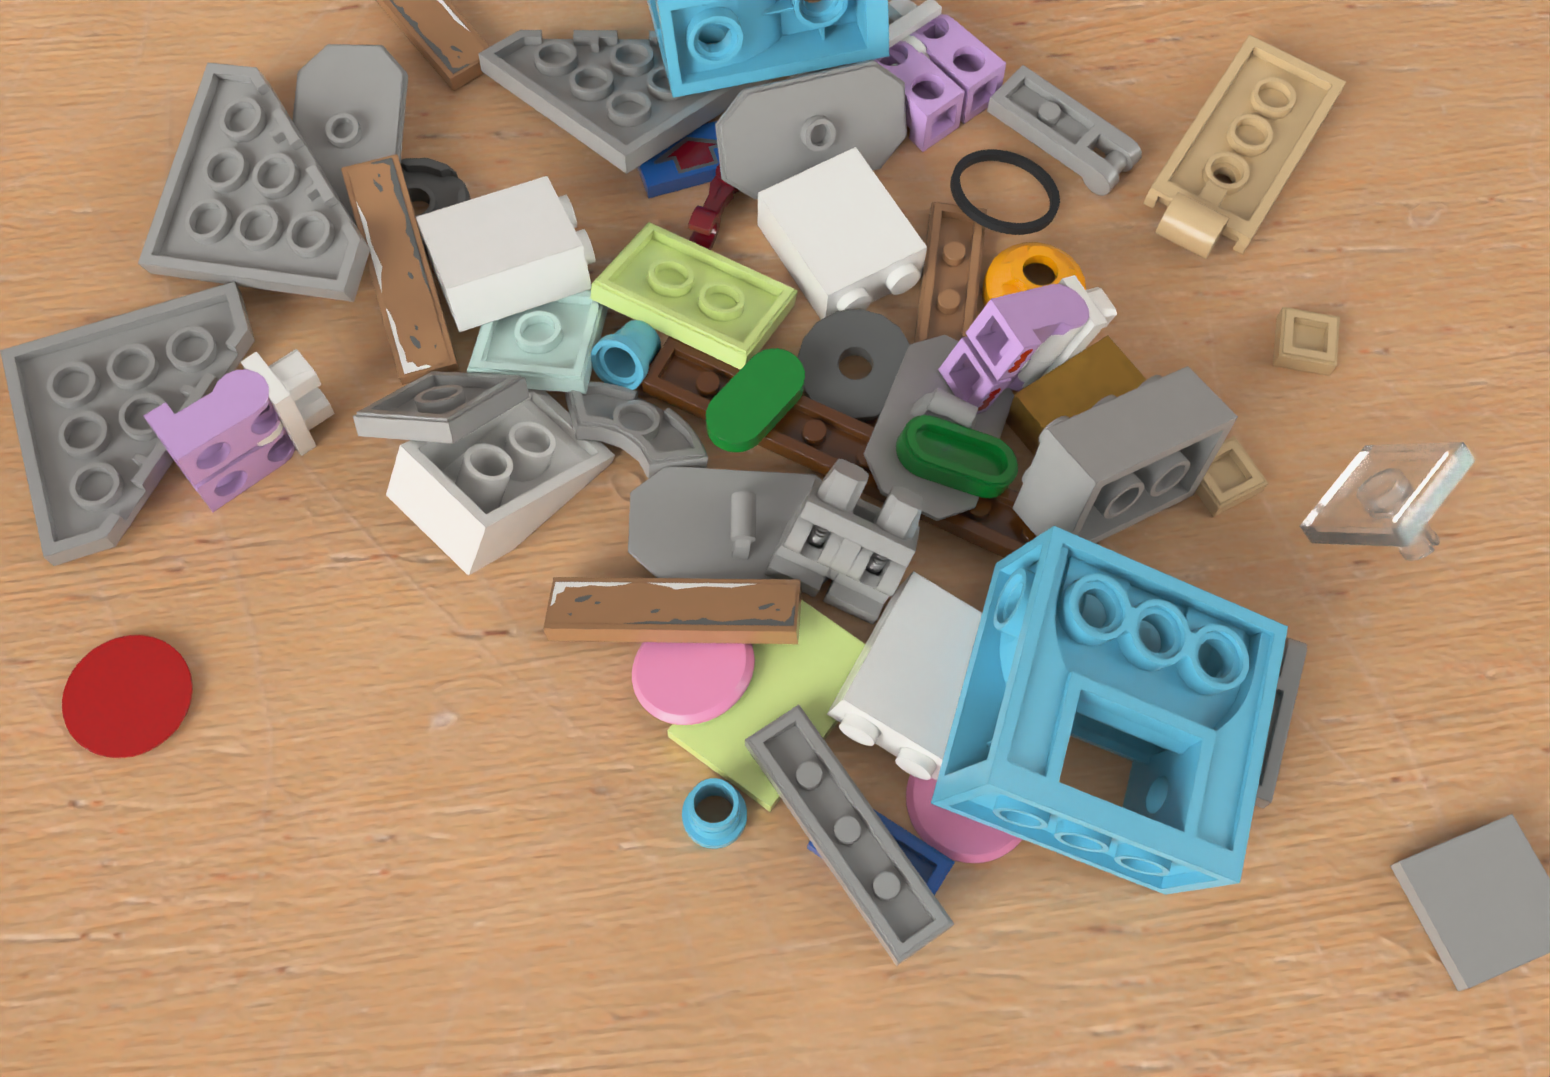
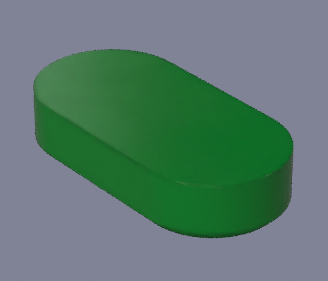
[706,348,805,452]
[896,415,1018,498]

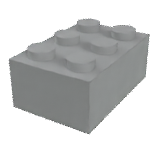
[1013,366,1238,543]

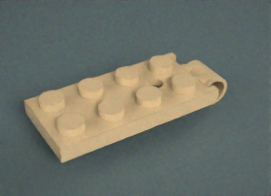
[1143,35,1346,259]

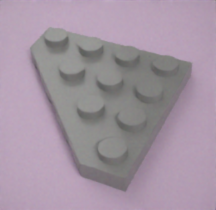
[478,30,775,174]
[138,63,370,302]
[0,281,255,566]

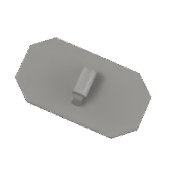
[292,44,408,226]
[715,60,907,200]
[863,335,1014,521]
[628,466,830,584]

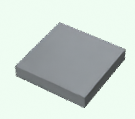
[353,371,529,444]
[1390,814,1550,991]

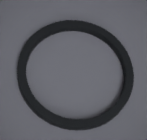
[950,149,1060,235]

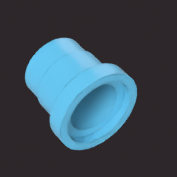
[591,320,661,390]
[682,778,747,849]

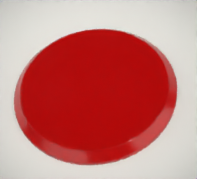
[62,635,193,758]

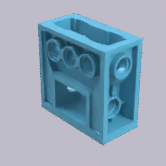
[647,0,889,98]
[931,526,1288,895]

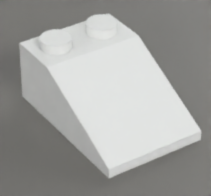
[386,389,615,576]

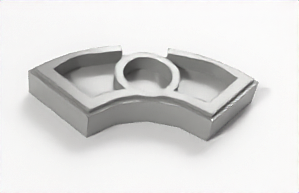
[565,382,708,478]

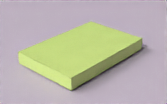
[590,222,798,369]
[667,600,865,812]

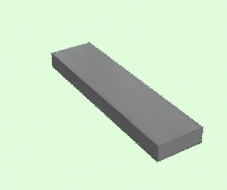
[745,705,954,966]

